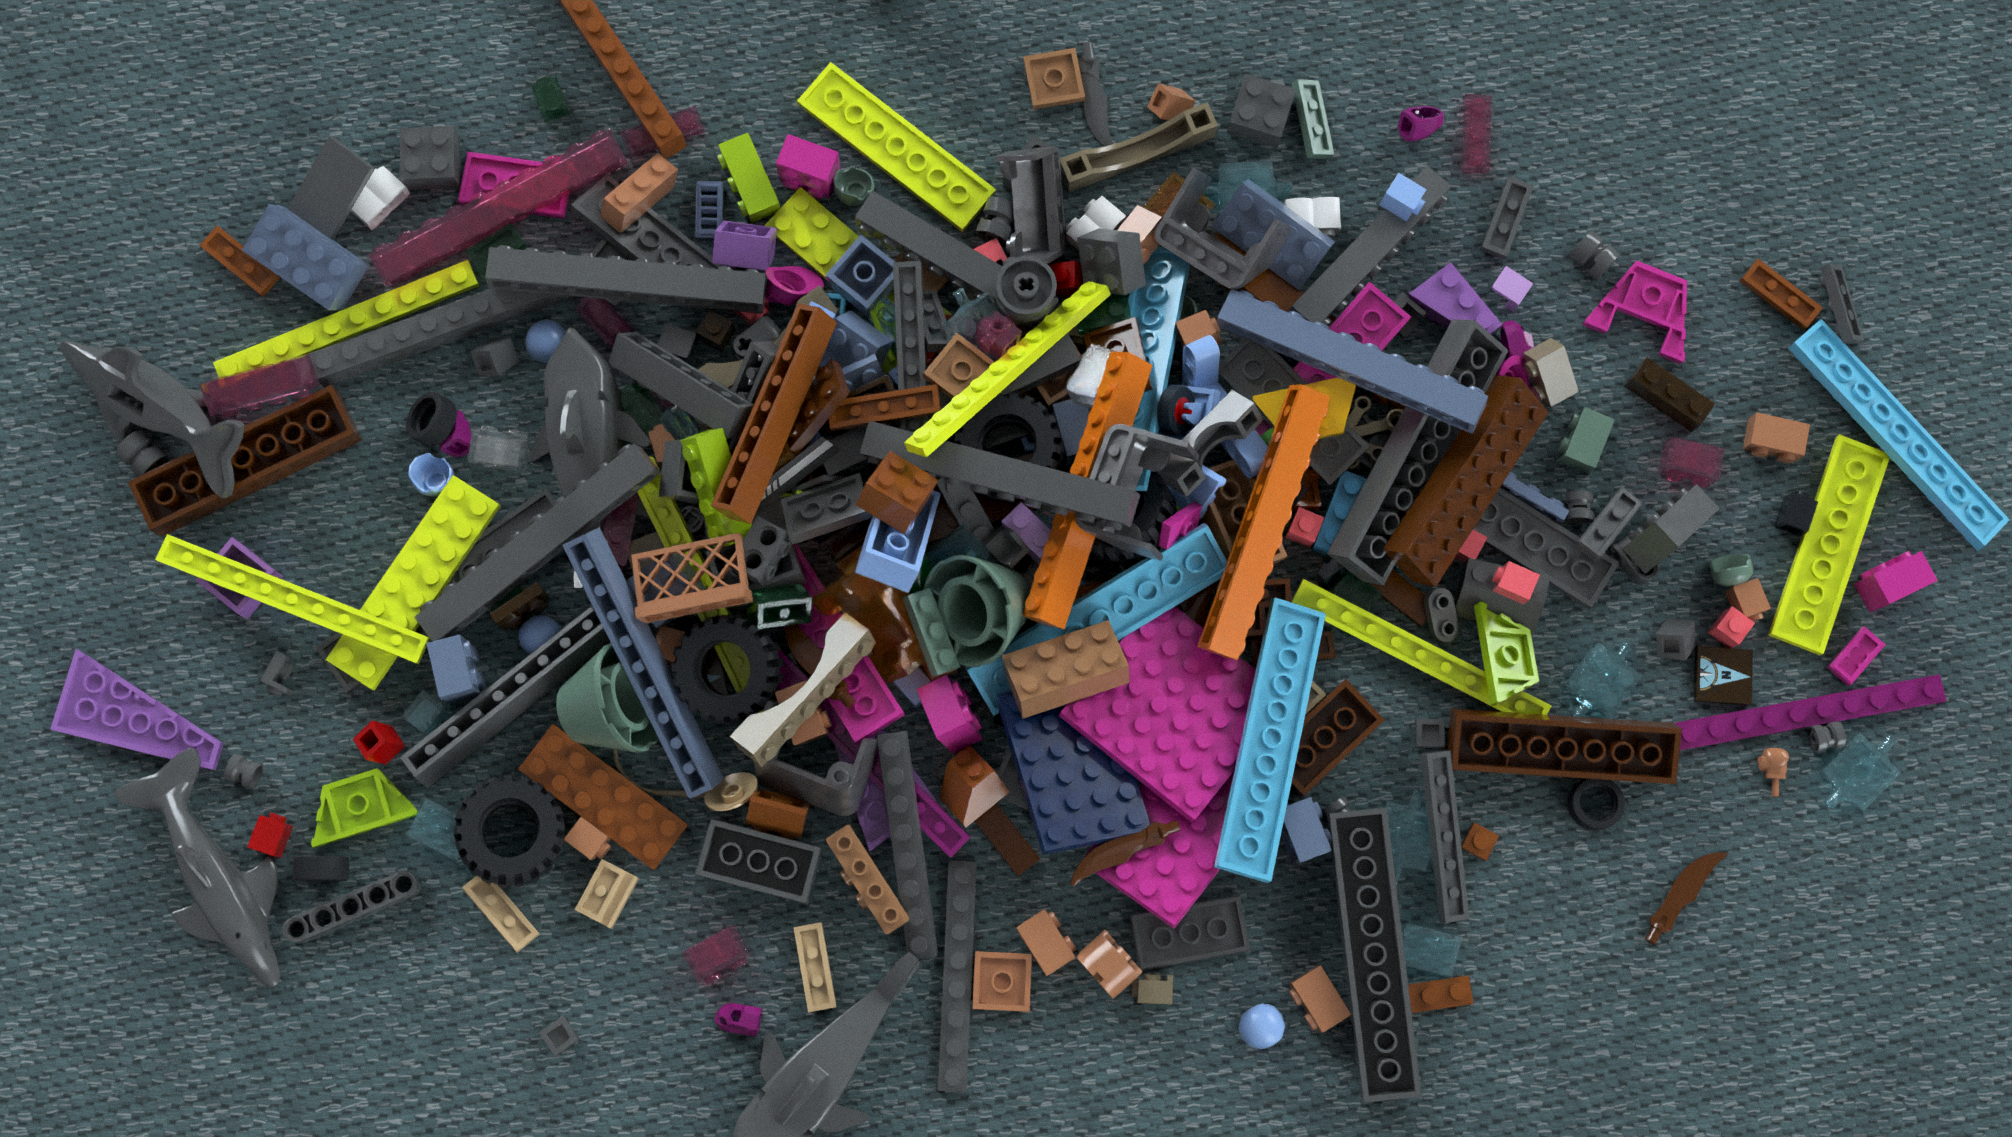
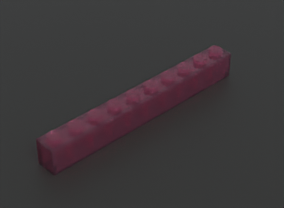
[369,129,628,288]

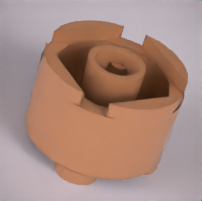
[1076,930,1143,998]

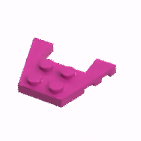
[1583,261,1687,365]

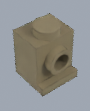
[1131,974,1173,1005]

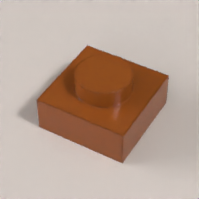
[1461,822,1499,861]

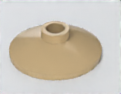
[704,772,758,811]

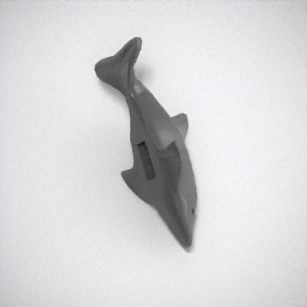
[60,340,245,498]
[114,747,280,988]

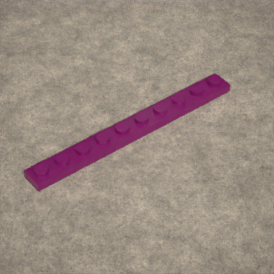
[773,642,971,858]
[1674,674,1947,751]

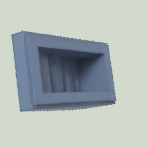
[695,181,725,239]

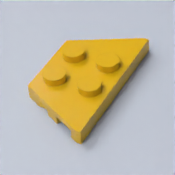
[1252,377,1356,439]

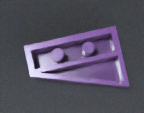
[1408,262,1502,336]

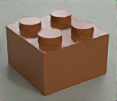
[856,451,938,534]

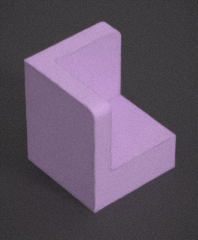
[1492,266,1533,312]

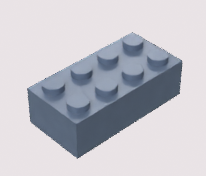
[1212,179,1335,290]
[242,204,370,311]

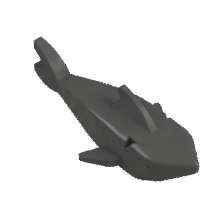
[529,328,651,593]
[733,952,921,1137]

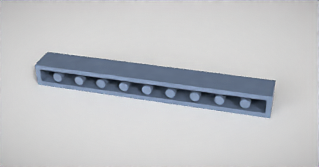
[1217,289,1488,434]
[562,527,725,799]

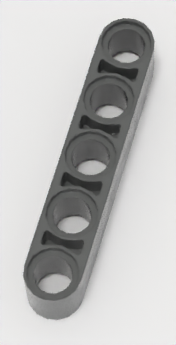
[282,871,422,943]

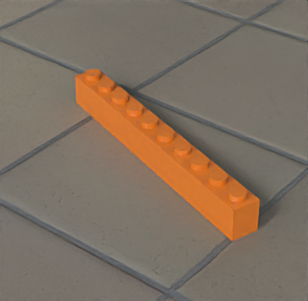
[1023,352,1153,629]
[1197,384,1330,660]

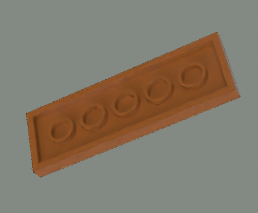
[518,724,689,870]

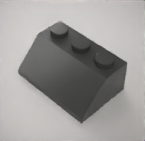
[1455,558,1550,634]

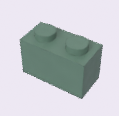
[1558,407,1615,474]

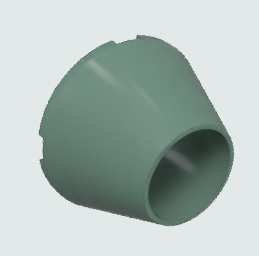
[923,555,1031,667]
[556,643,659,753]

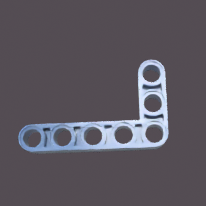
[1182,335,1268,479]

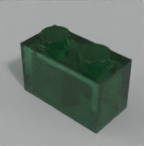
[747,584,812,629]

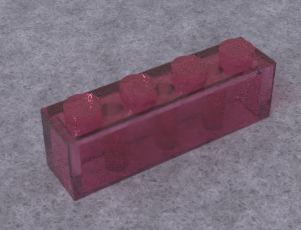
[200,354,320,418]

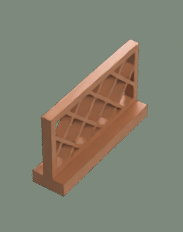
[631,533,753,624]

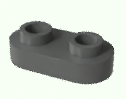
[1424,588,1459,642]

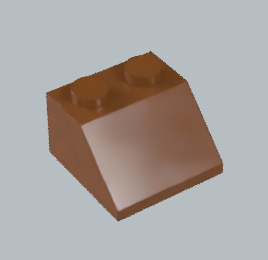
[939,745,1009,828]
[746,788,810,841]

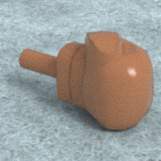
[1757,748,1789,796]

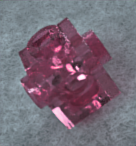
[976,311,1022,360]

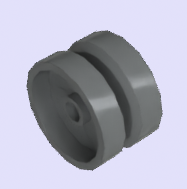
[995,256,1057,326]

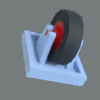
[1157,384,1221,440]

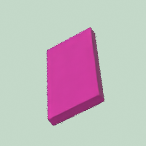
[458,152,574,219]

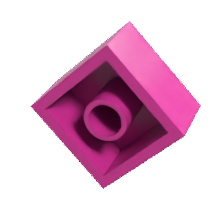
[776,134,841,199]
[1854,551,1938,613]
[916,675,983,753]

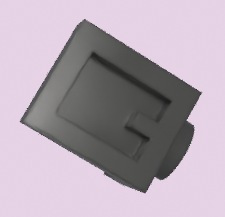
[260,651,294,697]

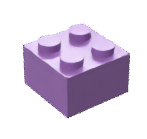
[712,221,777,273]
[195,537,284,619]

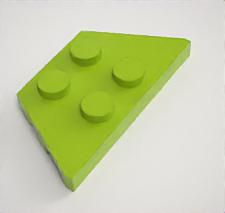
[1474,602,1539,706]
[311,768,420,848]

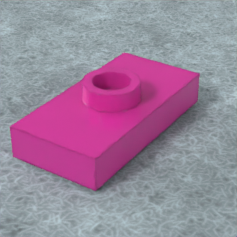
[1159,501,1202,550]
[1827,626,1886,686]

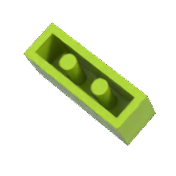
[717,132,780,223]

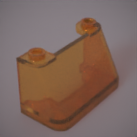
[810,568,925,684]

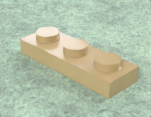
[462,876,539,953]
[793,922,837,1013]

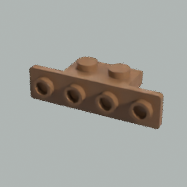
[826,825,909,934]

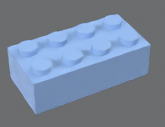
[855,490,941,593]

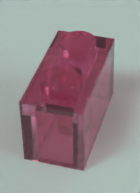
[1658,437,1725,487]
[682,925,751,985]

